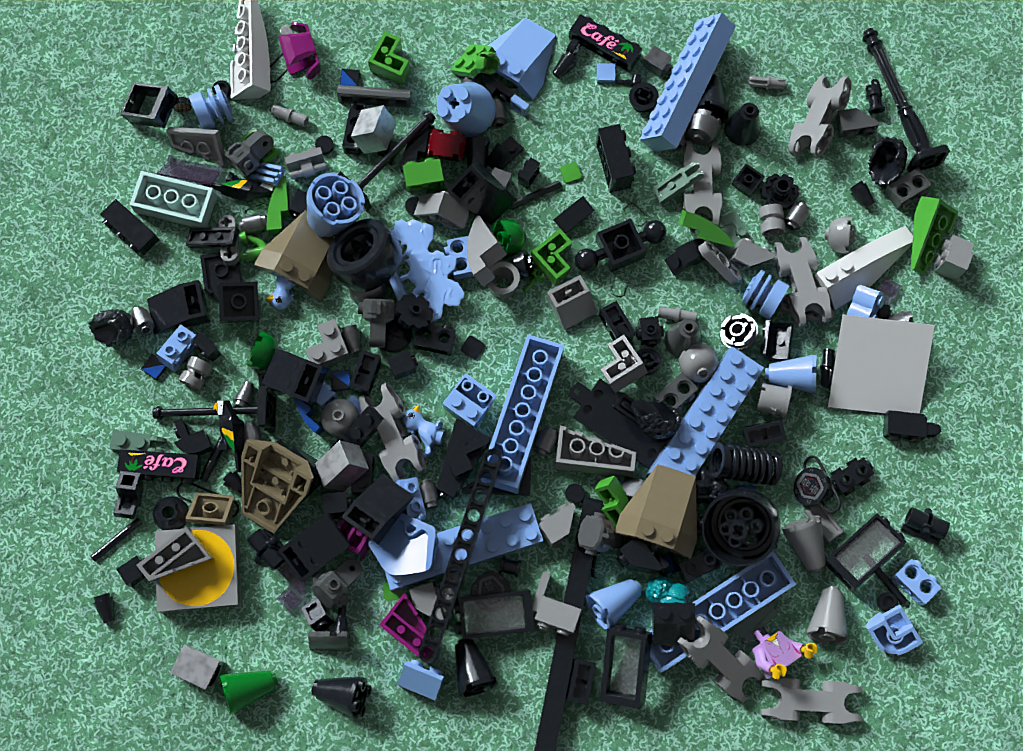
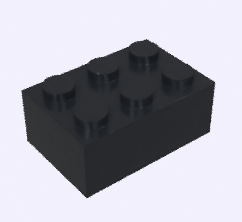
[596,124,636,193]

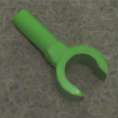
[523,268,545,293]

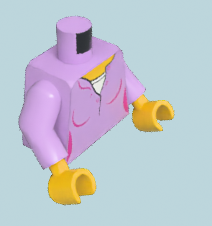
[752,626,818,679]

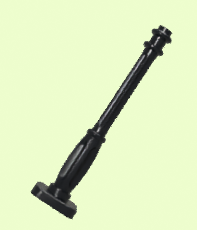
[862,28,950,173]

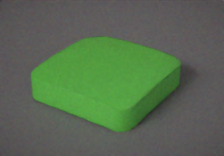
[560,162,582,183]
[383,582,403,601]

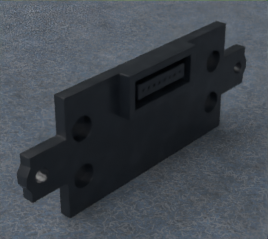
[568,378,670,469]

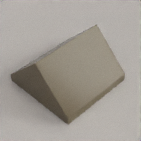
[186,492,235,525]

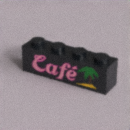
[569,14,643,72]
[117,449,202,484]

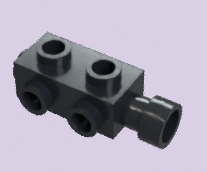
[825,457,875,501]

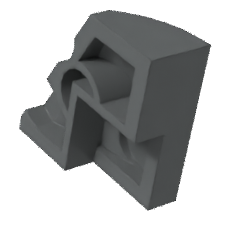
[308,631,351,652]

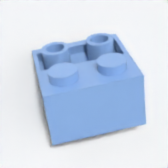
[442,373,497,429]
[398,659,445,701]

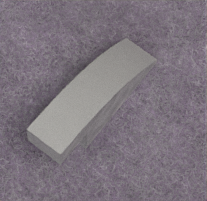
[467,215,507,287]

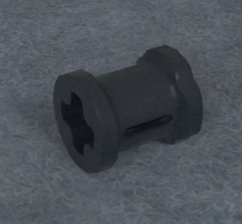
[499,556,522,578]

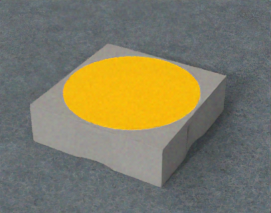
[155,524,242,613]

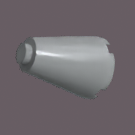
[782,515,826,573]
[806,586,848,645]

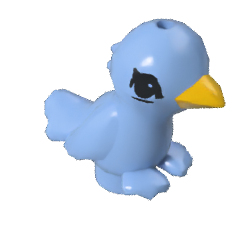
[265,272,296,310]
[402,405,445,459]

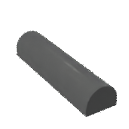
[337,85,412,108]

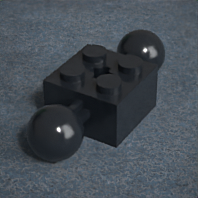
[575,218,667,273]

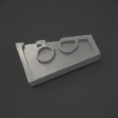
[166,127,227,166]

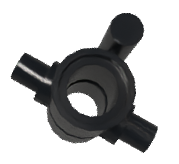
[900,507,950,545]
[247,528,285,571]

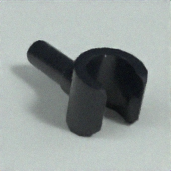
[616,74,642,86]

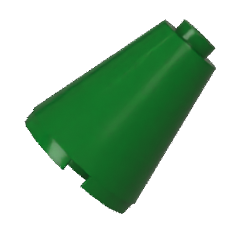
[220,670,278,715]

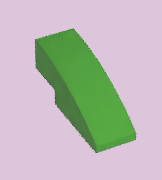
[267,175,291,236]
[678,210,735,247]
[594,476,629,539]

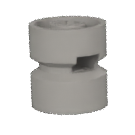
[758,204,786,237]
[178,356,213,391]

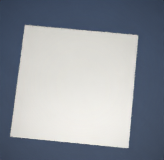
[828,315,935,413]

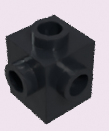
[635,316,664,347]

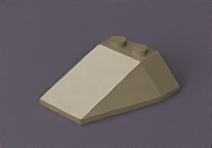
[253,210,338,302]
[241,439,313,533]
[615,464,697,559]

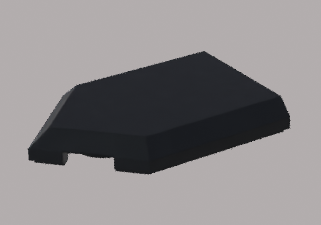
[200,251,242,301]

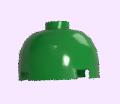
[493,219,526,257]
[246,330,278,370]

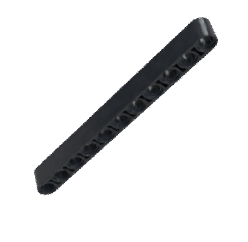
[419,449,503,663]

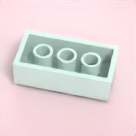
[129,171,217,228]

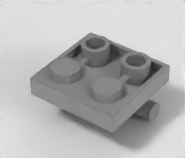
[284,147,327,180]

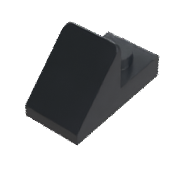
[484,74,516,103]
[487,136,524,170]

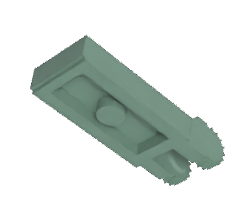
[653,162,704,205]
[109,430,167,452]

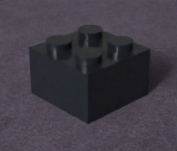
[218,282,259,323]

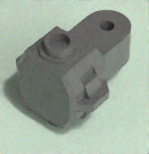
[224,130,274,176]
[358,299,396,348]
[577,512,624,556]
[312,559,362,608]

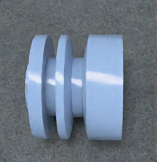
[189,85,233,130]
[741,270,790,320]

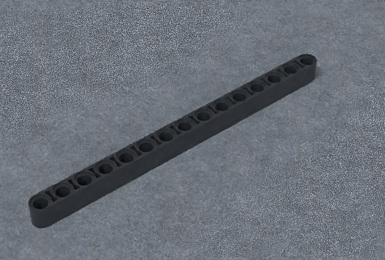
[534,497,603,751]

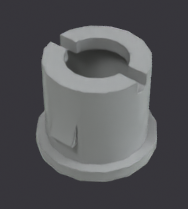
[487,262,520,299]
[757,383,792,420]

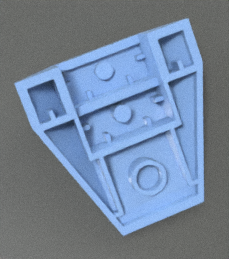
[488,18,556,100]

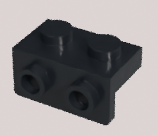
[760,319,794,361]

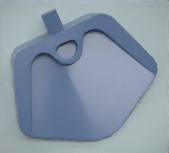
[368,513,439,576]

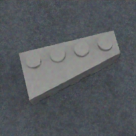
[555,425,636,478]

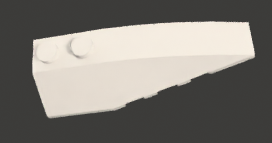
[230,0,271,100]
[814,226,913,311]

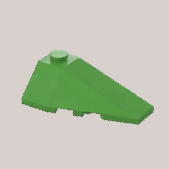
[911,196,959,275]

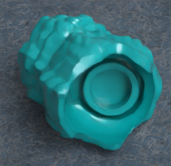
[645,575,690,603]

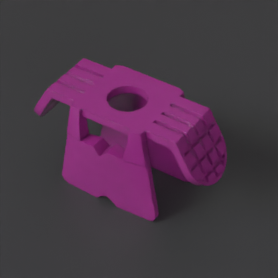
[278,22,321,80]

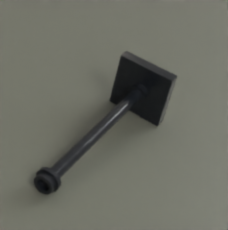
[338,111,436,212]
[152,386,277,432]

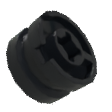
[637,347,661,376]

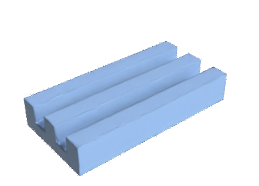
[249,162,286,186]

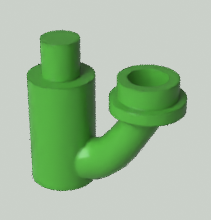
[239,231,267,262]

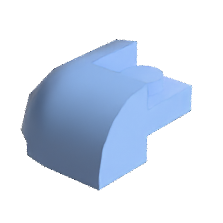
[867,605,923,655]

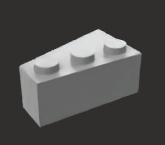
[136,526,213,581]

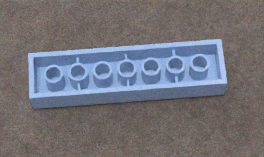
[640,13,736,152]
[481,334,564,494]
[645,346,764,477]
[384,503,543,592]
[637,551,796,673]

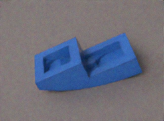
[295,398,324,435]

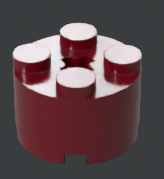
[427,129,467,161]

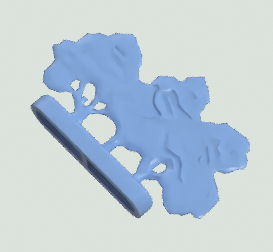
[389,219,464,322]

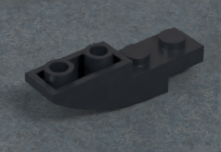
[400,123,435,190]
[327,405,384,452]

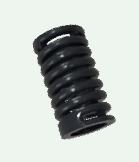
[709,442,783,486]

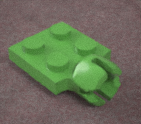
[450,44,500,78]

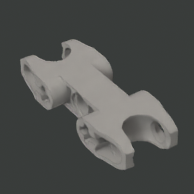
[789,76,852,158]
[682,141,722,226]
[773,237,832,328]
[359,383,427,483]
[677,616,764,703]
[760,678,862,724]

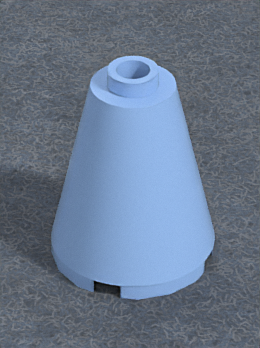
[765,355,817,393]
[585,579,642,629]

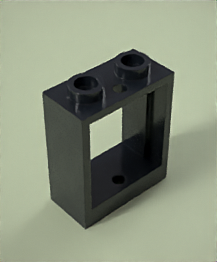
[120,82,178,128]

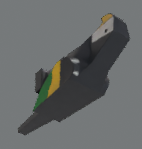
[203,172,275,203]
[213,400,244,473]

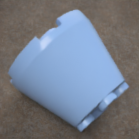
[437,82,496,138]
[307,173,365,237]

